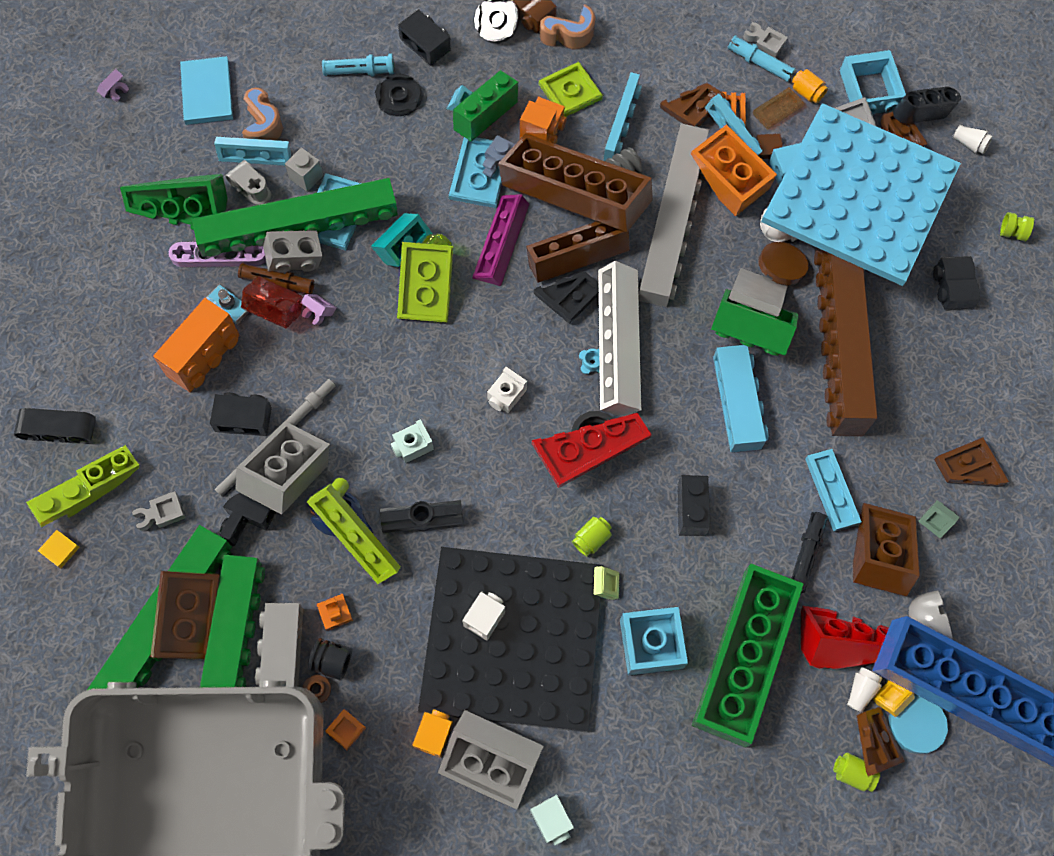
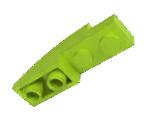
[26,445,139,528]

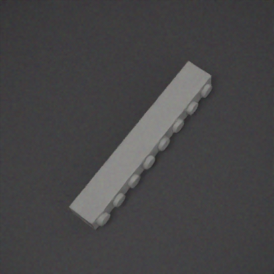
[638,124,709,307]

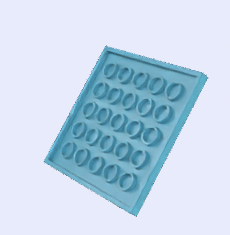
[761,103,961,286]

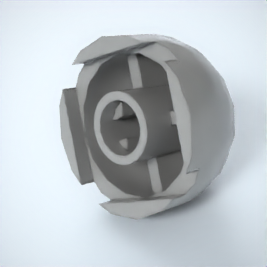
[908,590,953,640]

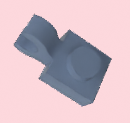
[482,135,515,178]

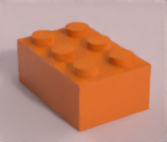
[153,298,240,392]

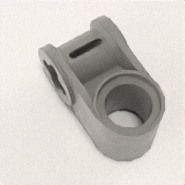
[225,160,271,205]

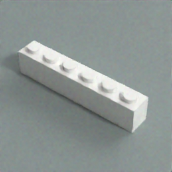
[598,261,641,417]

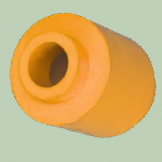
[792,69,828,104]

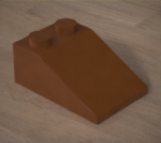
[853,503,919,597]

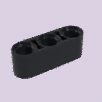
[893,87,961,124]
[13,408,96,444]

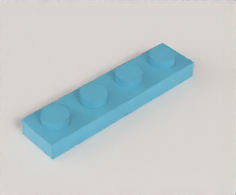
[603,72,642,161]

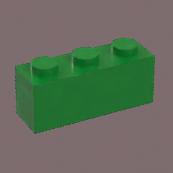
[453,70,518,142]

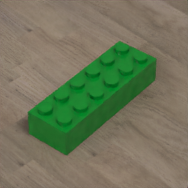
[691,563,803,748]

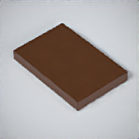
[151,570,219,659]

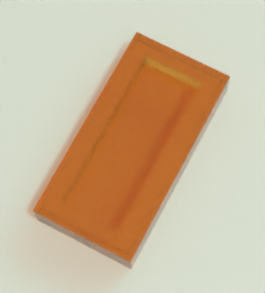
[752,87,804,130]

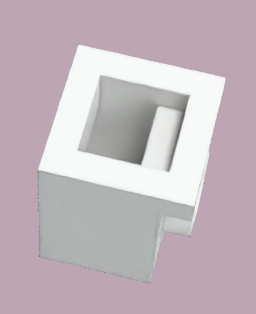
[487,367,527,413]

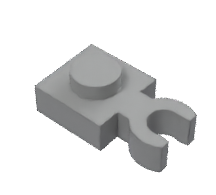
[743,22,788,58]
[132,491,186,531]

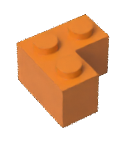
[520,97,567,144]

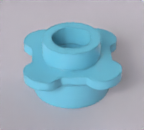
[579,349,600,374]

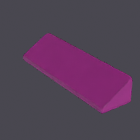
[472,194,529,286]

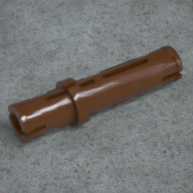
[238,263,315,294]

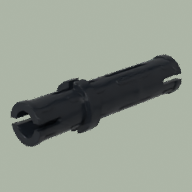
[791,512,828,593]

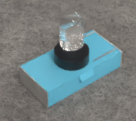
[206,284,251,325]

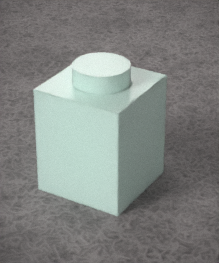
[530,795,574,845]

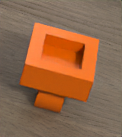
[317,594,353,631]

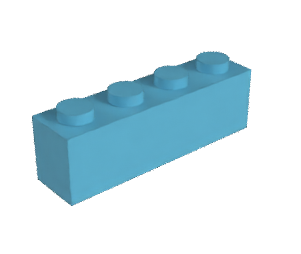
[713,345,769,452]

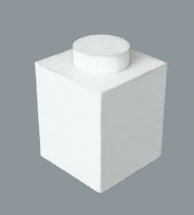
[463,592,505,640]

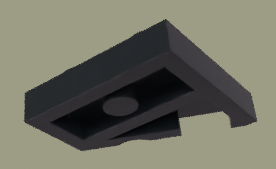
[534,271,599,324]

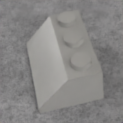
[438,710,544,810]

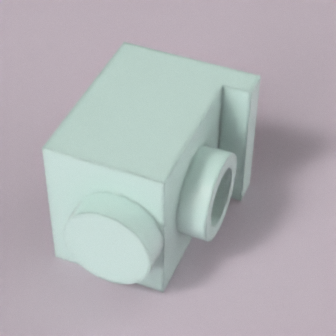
[390,419,434,463]

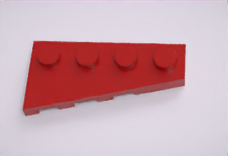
[531,413,652,488]

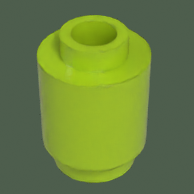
[572,517,612,557]
[833,753,880,792]

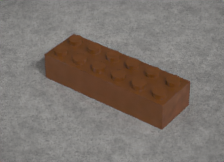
[498,133,653,232]

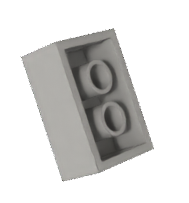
[236,421,330,514]

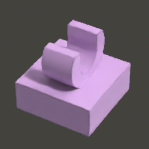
[97,69,129,101]
[301,294,336,325]

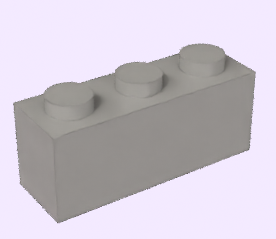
[255,603,303,687]

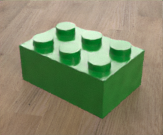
[711,289,798,356]

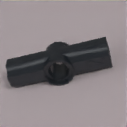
[380,500,463,533]

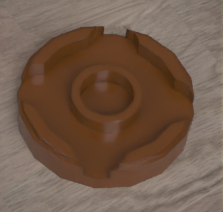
[758,242,808,285]

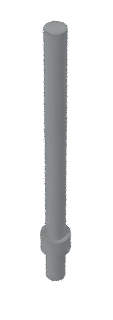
[214,379,336,496]

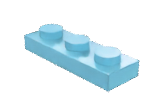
[705,93,762,155]
[214,137,292,166]
[805,449,861,532]

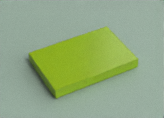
[397,242,454,322]

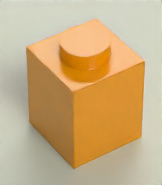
[412,710,453,758]

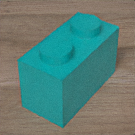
[371,213,433,267]

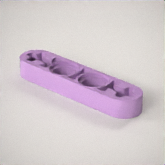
[168,242,266,267]

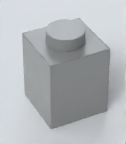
[285,148,323,192]

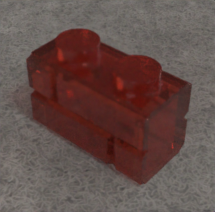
[241,276,303,329]

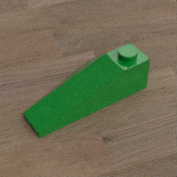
[120,174,228,230]

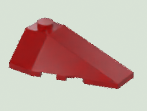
[801,606,889,669]

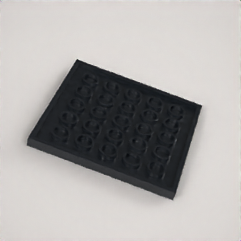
[418,547,603,733]

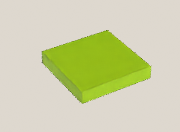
[539,62,603,117]

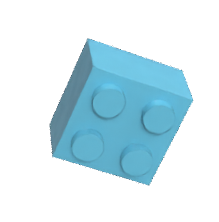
[620,607,688,675]

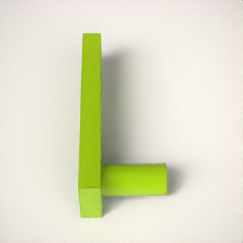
[307,478,401,584]

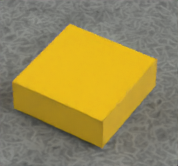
[38,530,80,568]
[873,680,915,717]

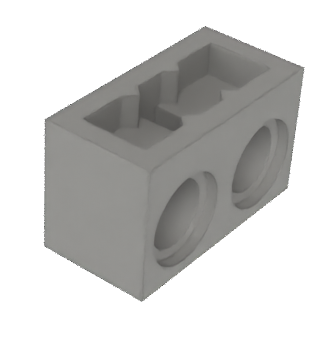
[263,230,322,273]

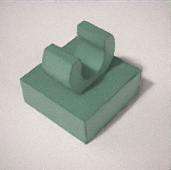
[918,500,959,538]

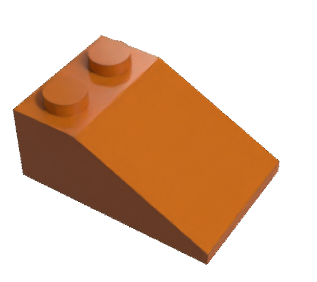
[691,124,777,216]

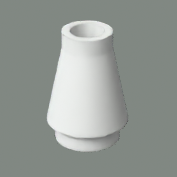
[953,125,993,154]
[847,668,883,713]

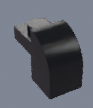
[219,493,276,546]

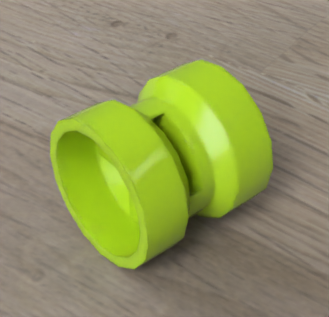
[1000,212,1034,242]

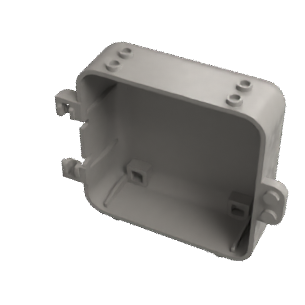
[26,681,345,856]

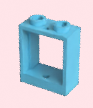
[840,50,906,115]

